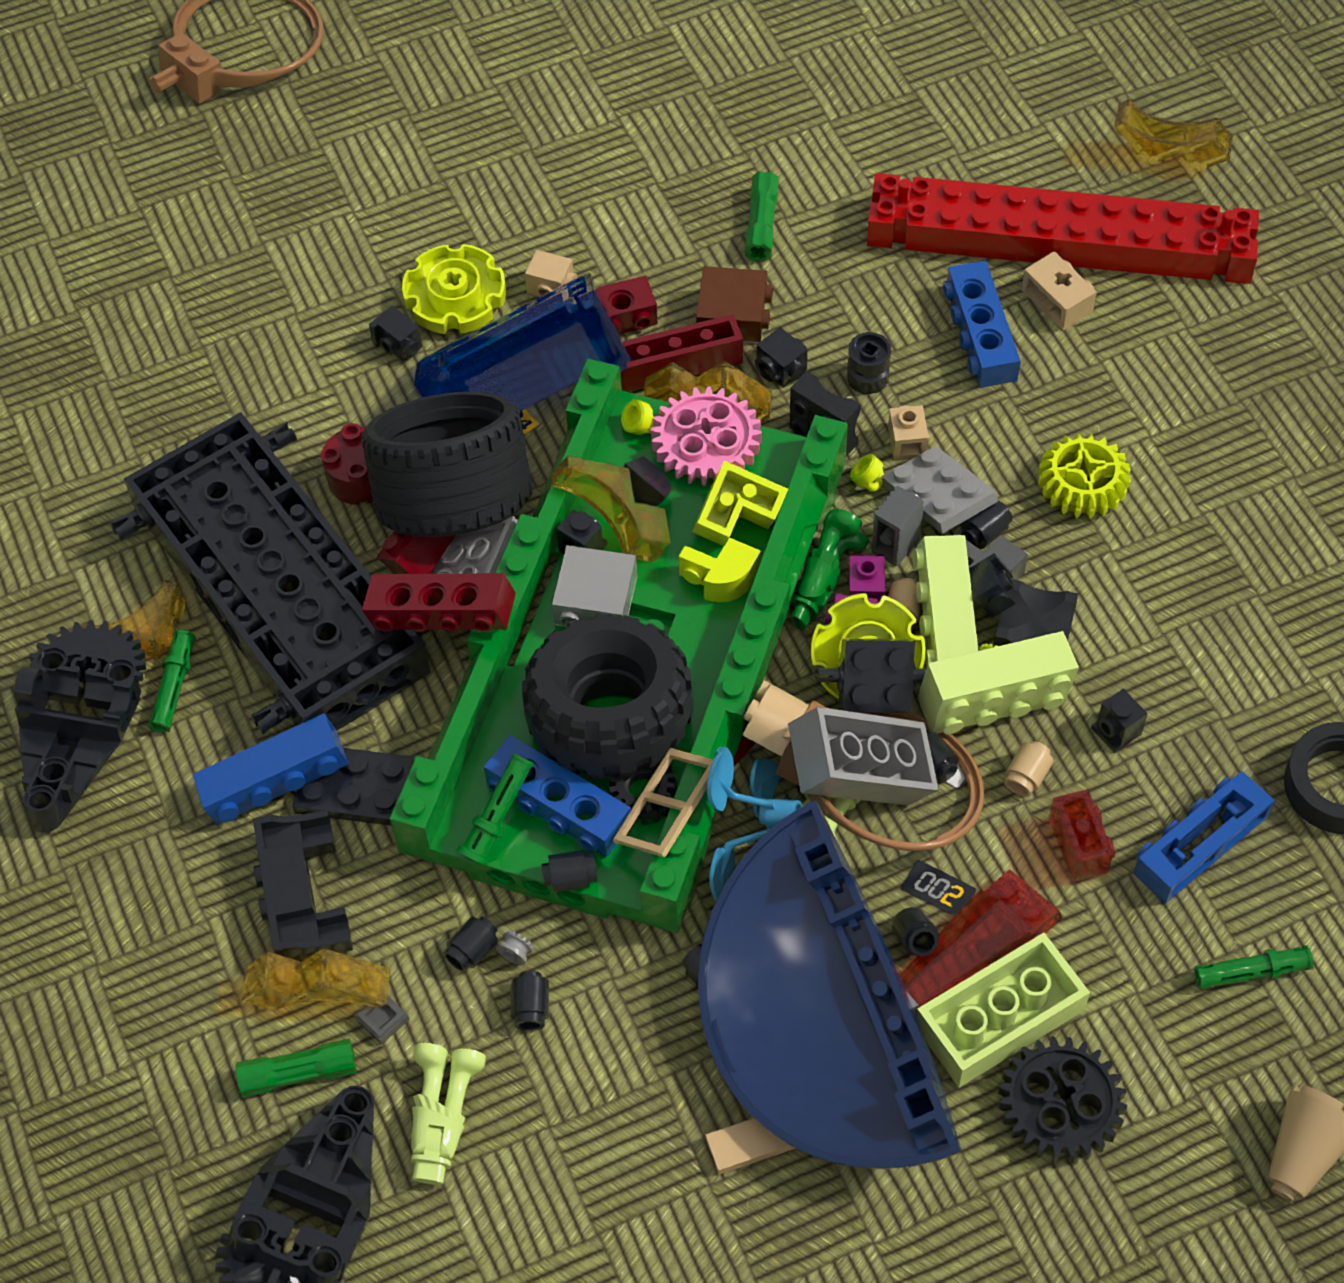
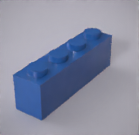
[192,713,349,825]

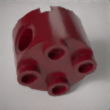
[320,423,374,505]

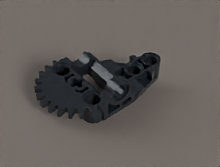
[13,620,146,833]
[215,1085,374,1283]

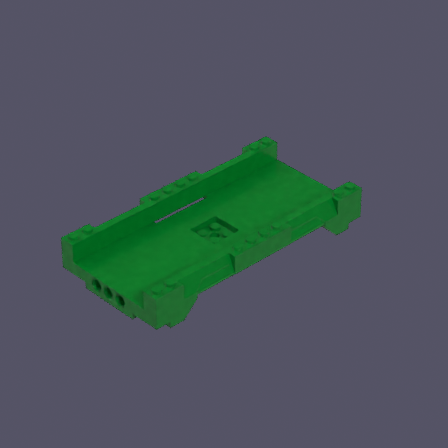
[390,358,848,934]

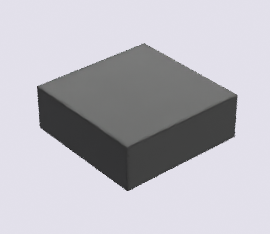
[354,990,409,1045]

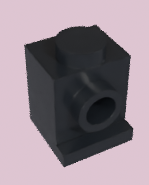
[369,306,423,362]
[556,509,608,554]
[969,553,1016,618]
[1091,688,1148,753]

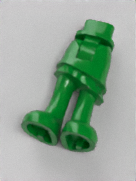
[790,508,869,630]

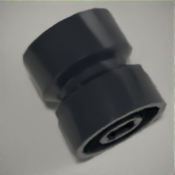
[847,332,891,394]

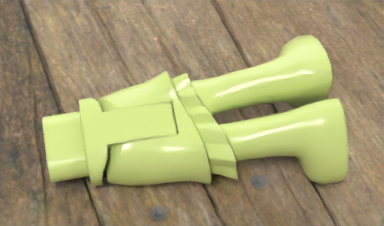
[410,1043,486,1185]

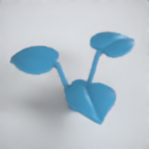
[707,747,802,901]

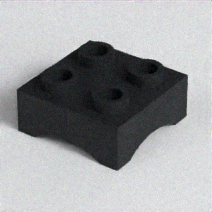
[789,371,861,456]
[993,579,1079,648]

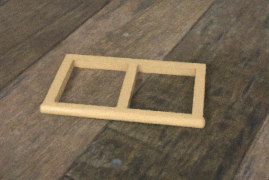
[613,748,714,858]

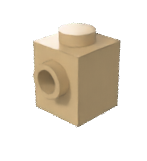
[525,250,577,300]
[888,405,929,460]

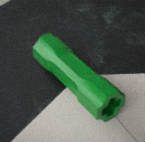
[745,171,779,262]
[235,1038,357,1098]

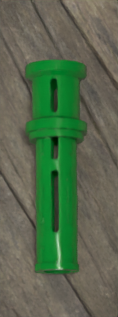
[456,753,534,866]

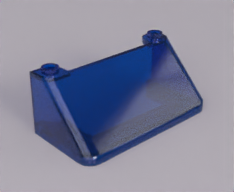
[414,273,631,412]

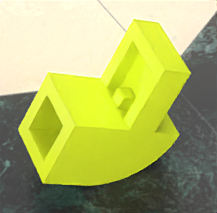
[679,538,761,602]

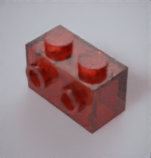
[1049,789,1115,882]

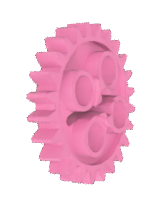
[651,386,762,486]

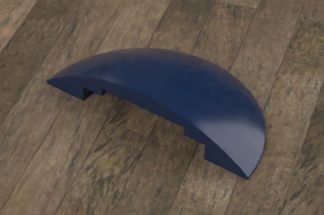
[698,800,962,1169]

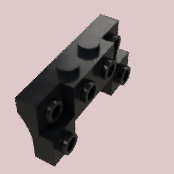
[253,810,353,960]

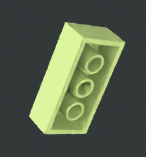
[917,631,1079,734]
[916,933,1090,1088]

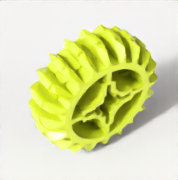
[1038,433,1131,520]

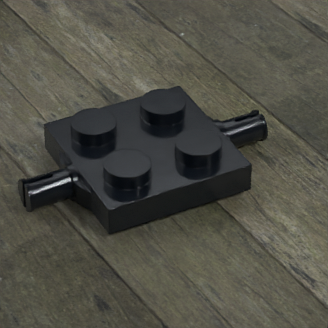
[815,639,926,713]

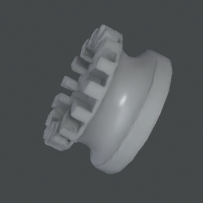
[496,930,534,965]

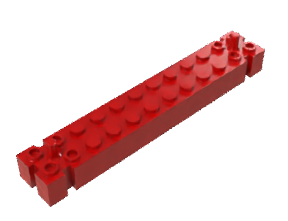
[867,173,1259,284]

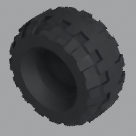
[522,614,693,780]

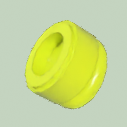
[621,400,654,435]
[850,454,884,492]

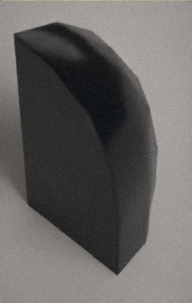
[611,456,671,510]

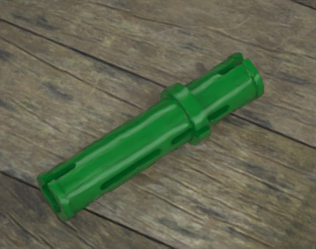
[148,629,196,733]
[1194,945,1313,990]

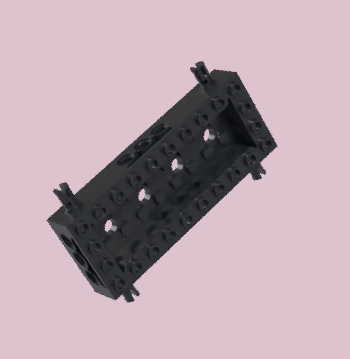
[109,412,432,734]

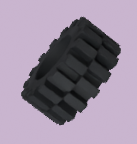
[609,758,677,825]

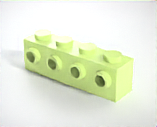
[912,535,978,669]

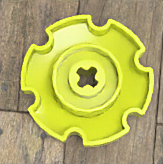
[402,244,506,334]
[811,593,926,699]

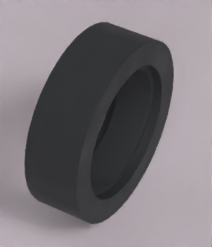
[1284,722,1344,834]

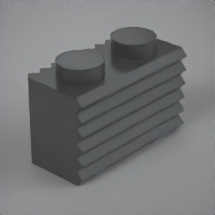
[871,486,924,566]

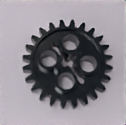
[998,1036,1127,1163]

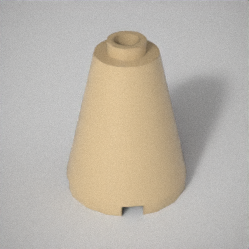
[1267,1084,1344,1201]

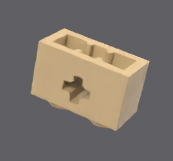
[1021,251,1097,330]

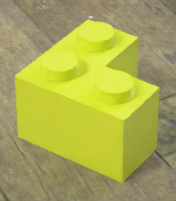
[692,461,788,546]

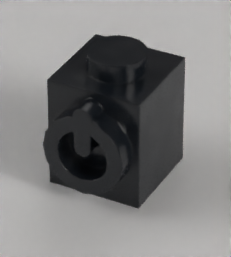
[755,327,808,387]

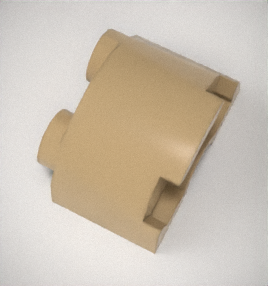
[743,680,809,756]

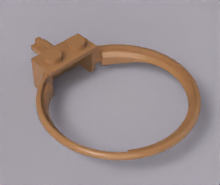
[149,0,324,104]
[776,701,984,851]

